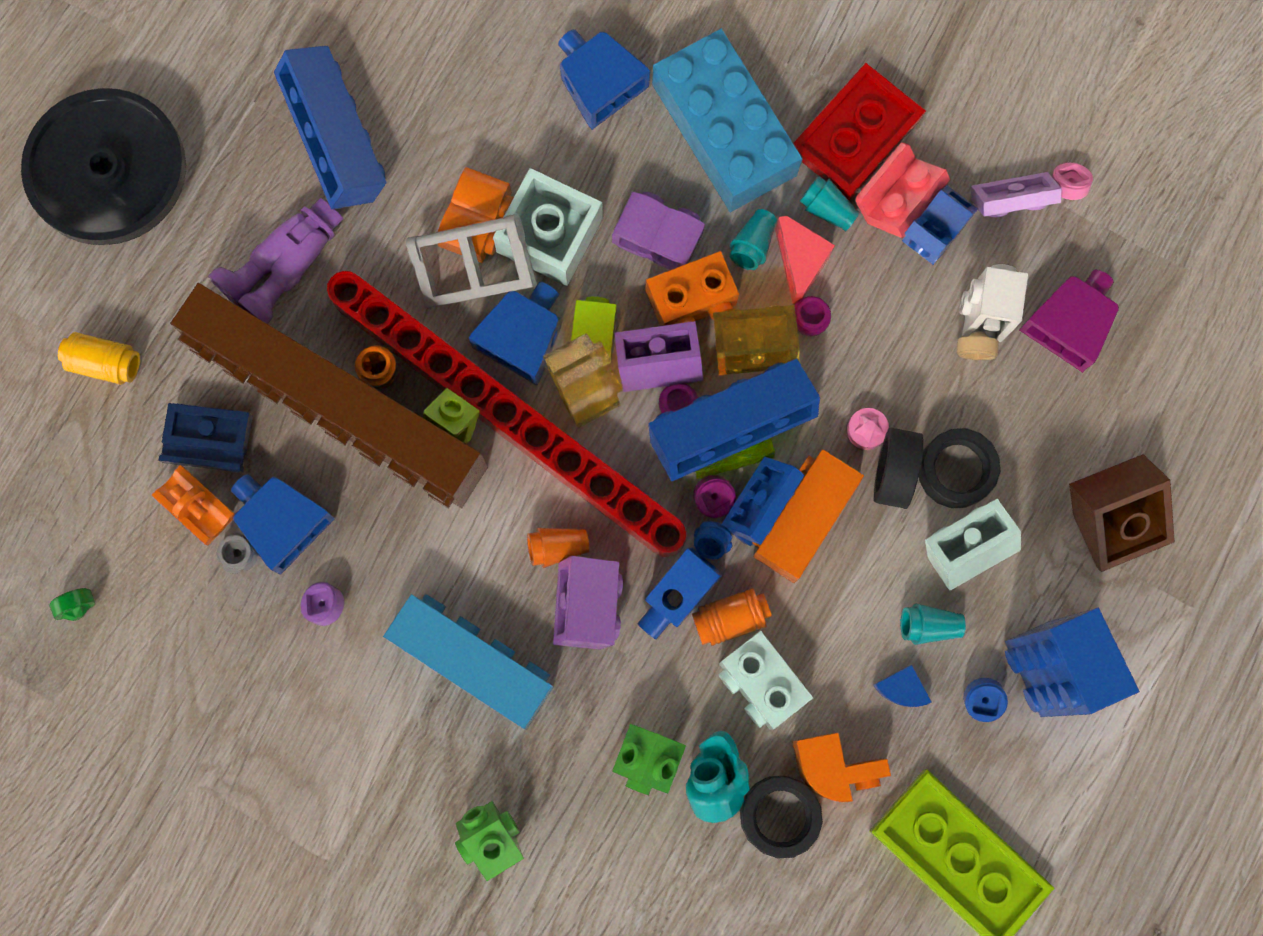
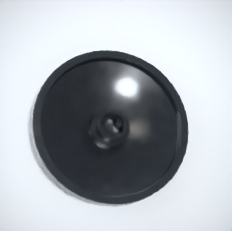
[21,88,186,245]

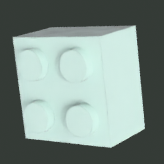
[493,168,603,286]

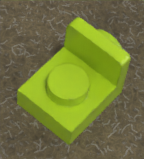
[423,388,480,444]

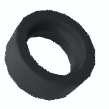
[874,427,924,509]
[919,428,1001,508]
[740,776,823,859]

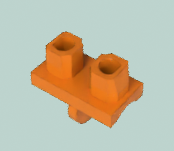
[152,465,235,546]

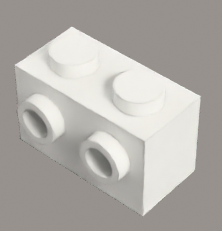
[959,264,1028,342]

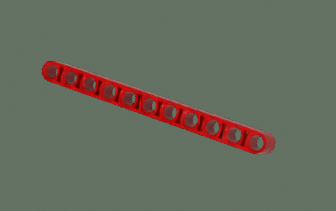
[327,271,686,558]

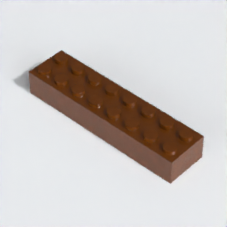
[170,282,488,509]

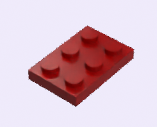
[793,63,926,200]

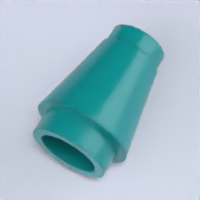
[799,176,860,232]
[729,209,777,270]
[900,603,966,645]

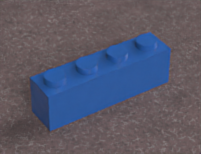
[274,46,387,210]
[648,359,820,482]

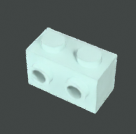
[925,499,1021,591]
[718,631,813,730]

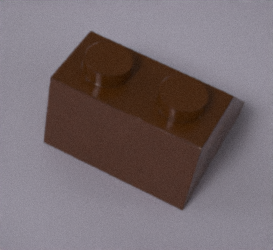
[1069,454,1175,572]

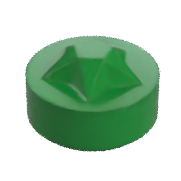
[49,588,96,621]

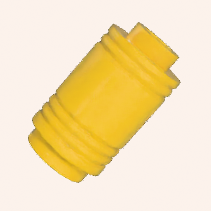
[58,332,140,385]

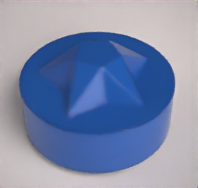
[963,678,1008,722]

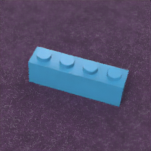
[383,593,554,730]

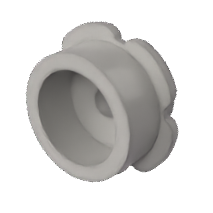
[216,533,257,574]

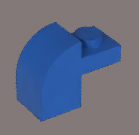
[902,185,978,265]

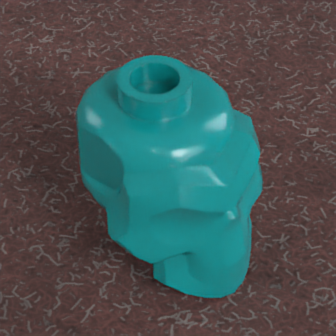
[686,731,750,823]

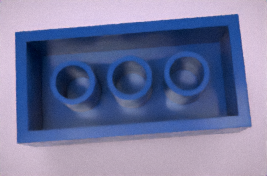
[1005,607,1140,717]

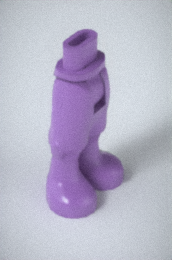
[208,198,343,324]

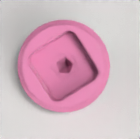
[1052,163,1093,200]
[847,408,889,450]

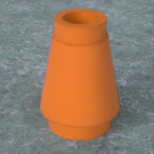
[355,346,396,388]
[527,528,589,568]

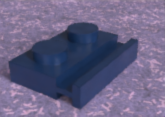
[158,403,253,473]

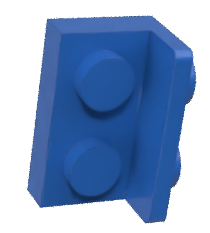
[721,457,804,546]

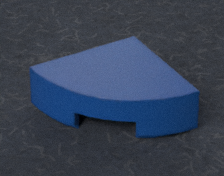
[873,665,932,707]

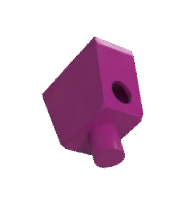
[1019,269,1119,373]

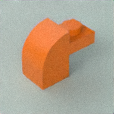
[792,733,891,802]

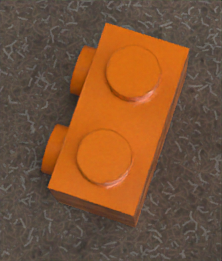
[645,251,739,326]

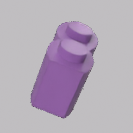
[612,192,705,270]

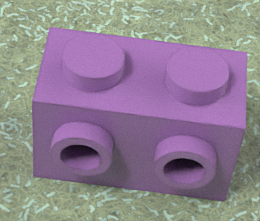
[614,321,703,392]
[553,556,623,650]

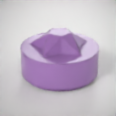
[301,582,344,626]

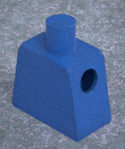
[558,29,650,130]
[469,282,561,385]
[231,474,335,575]
[637,548,724,639]

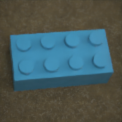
[652,28,802,213]

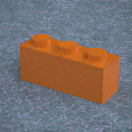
[752,449,864,583]

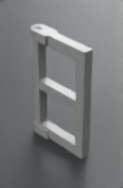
[406,214,536,308]

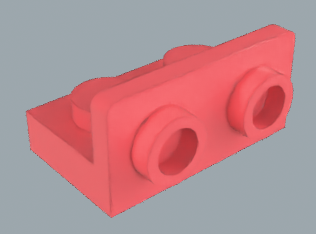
[855,142,951,238]

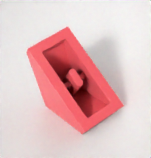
[775,216,835,304]

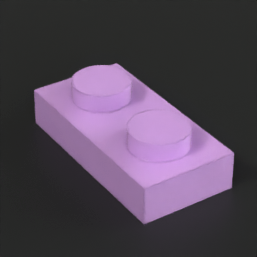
[971,172,1062,217]

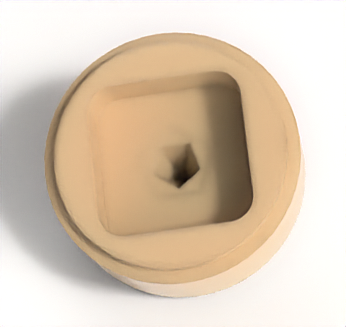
[957,332,999,360]

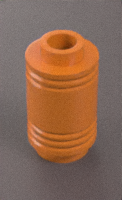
[692,588,772,646]

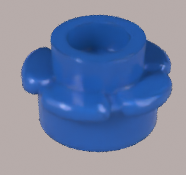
[694,521,733,560]

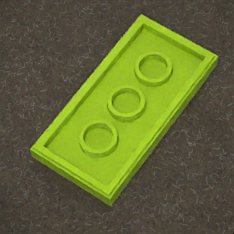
[869,769,1055,936]

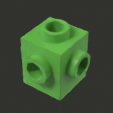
[612,724,686,796]
[455,801,524,881]

